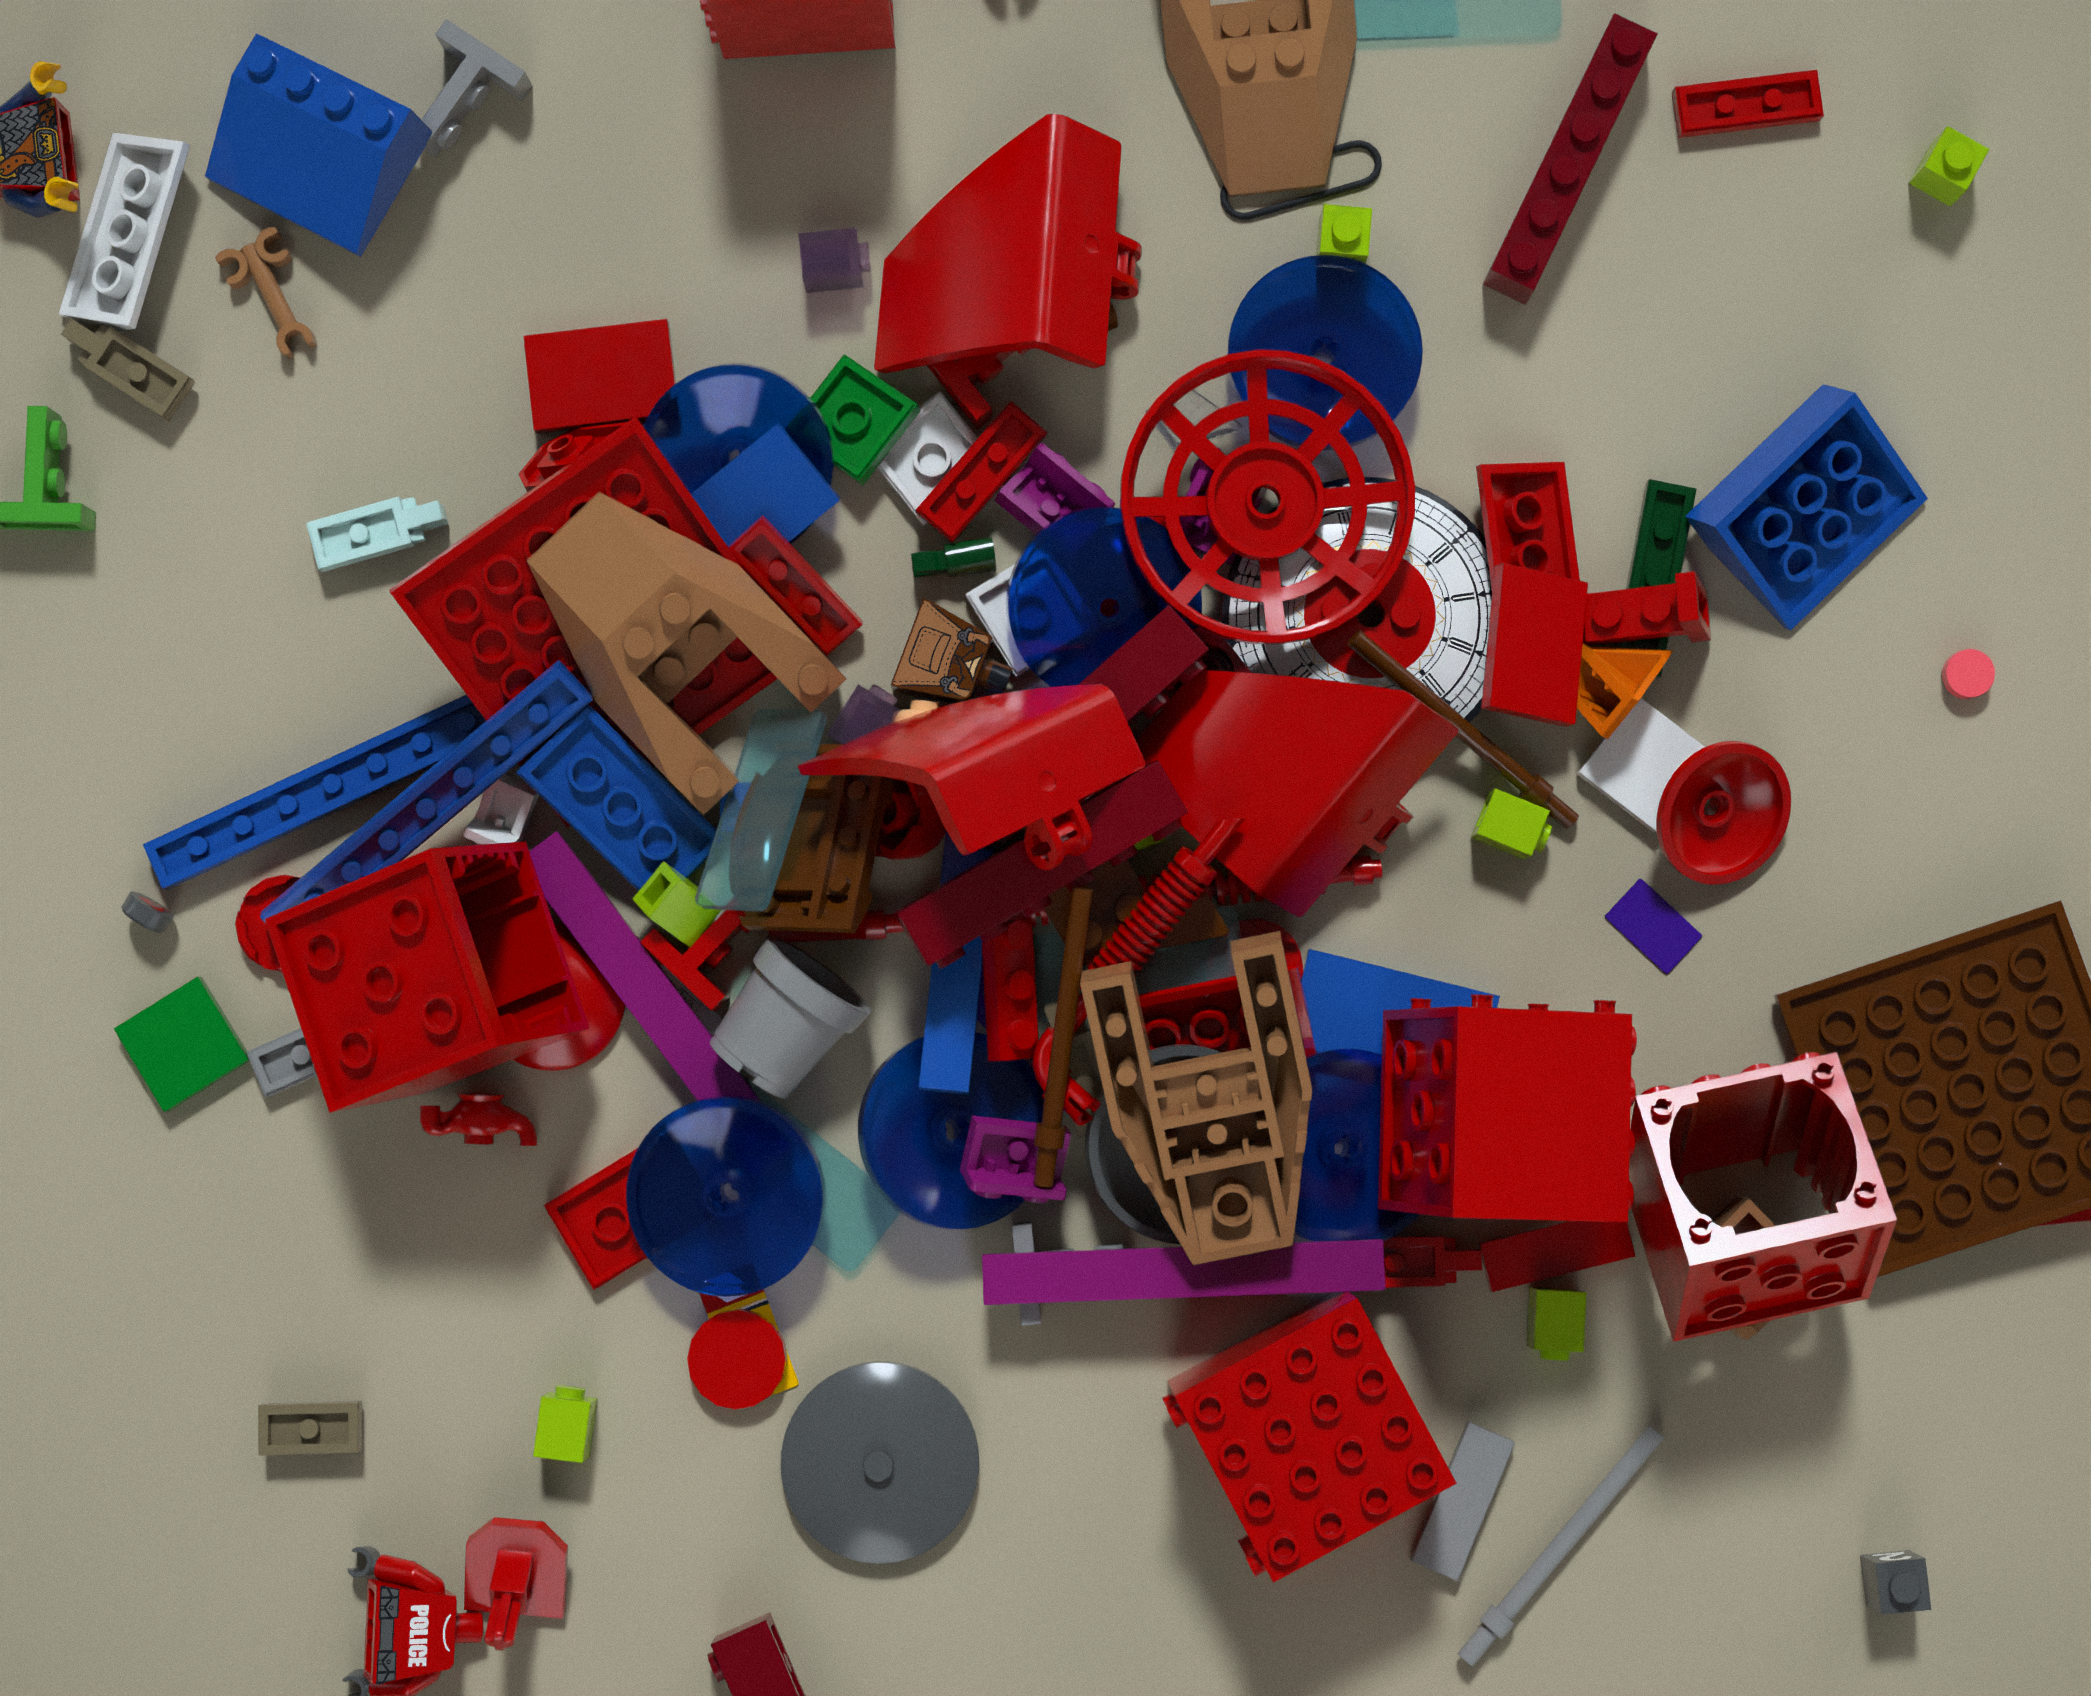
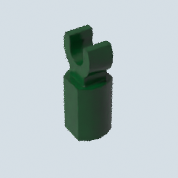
[911,538,997,578]

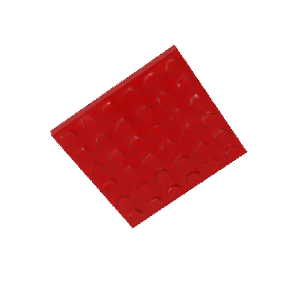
[389,417,778,828]

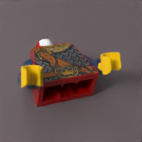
[0,61,80,218]

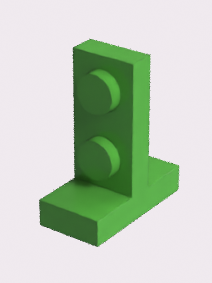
[0,406,96,531]

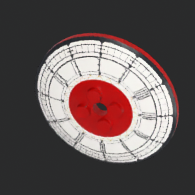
[1221,477,1492,722]

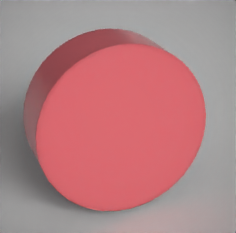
[1942,649,1995,699]

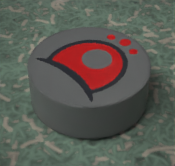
[121,891,174,933]

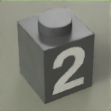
[1860,1550,1931,1615]

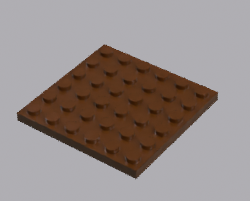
[1774,900,2091,1277]

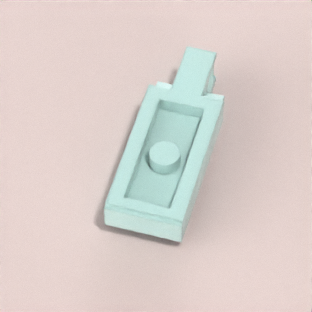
[306,496,449,572]

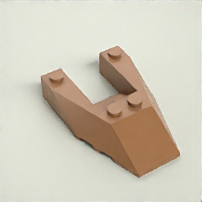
[1160,0,1357,198]
[526,492,846,815]
[1080,931,1312,1265]

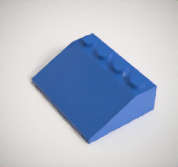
[205,33,432,257]
[1685,384,1928,631]

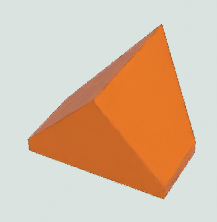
[1577,643,1674,739]

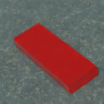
[1672,70,1824,138]
[915,401,1048,543]
[728,515,863,656]
[1478,1221,1636,1292]

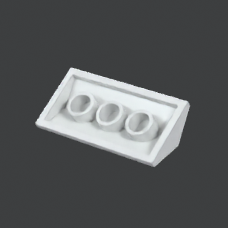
[59,133,190,331]

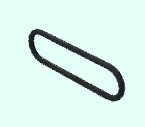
[1220,140,1382,220]

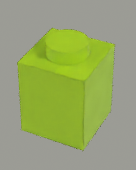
[1909,125,1990,207]
[1315,204,1372,271]
[1470,788,1552,860]
[633,861,722,947]
[1527,1287,1587,1361]
[533,1385,597,1463]

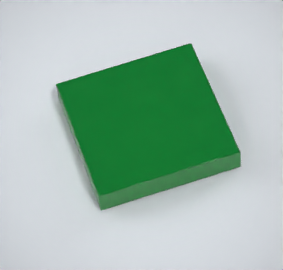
[786,354,921,486]
[113,976,250,1112]

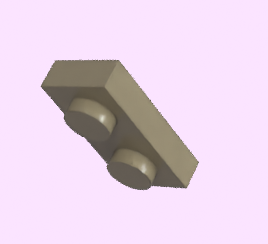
[258,1401,362,1456]

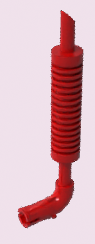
[1032,818,1245,1126]

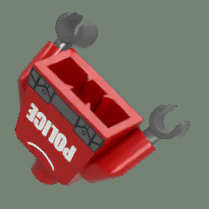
[342,1546,483,1696]

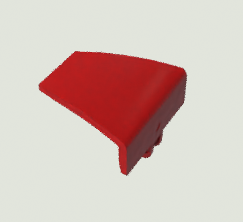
[874,114,1142,374]
[1136,670,1458,917]
[797,684,1146,870]

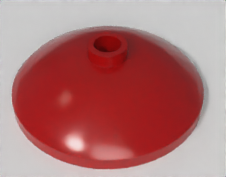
[1656,741,1791,885]
[513,924,626,1071]

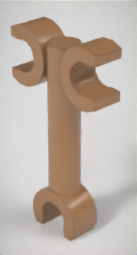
[215,227,317,359]

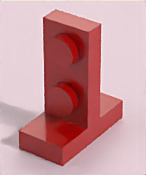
[926,349,1031,430]
[1585,571,1711,646]
[640,898,752,1012]

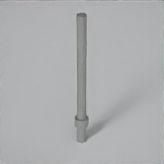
[1457,1425,1664,1667]

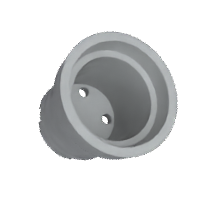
[709,935,871,1099]

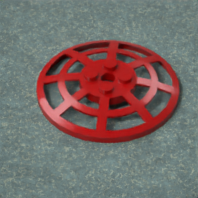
[1120,350,1415,645]

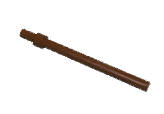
[1347,630,1579,830]
[1033,887,1093,1187]

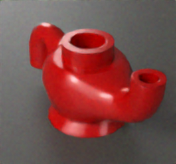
[420,1093,537,1146]

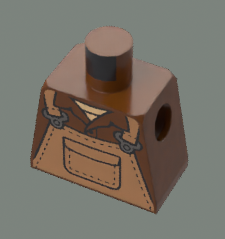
[891,598,1013,704]

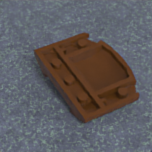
[732,744,893,933]

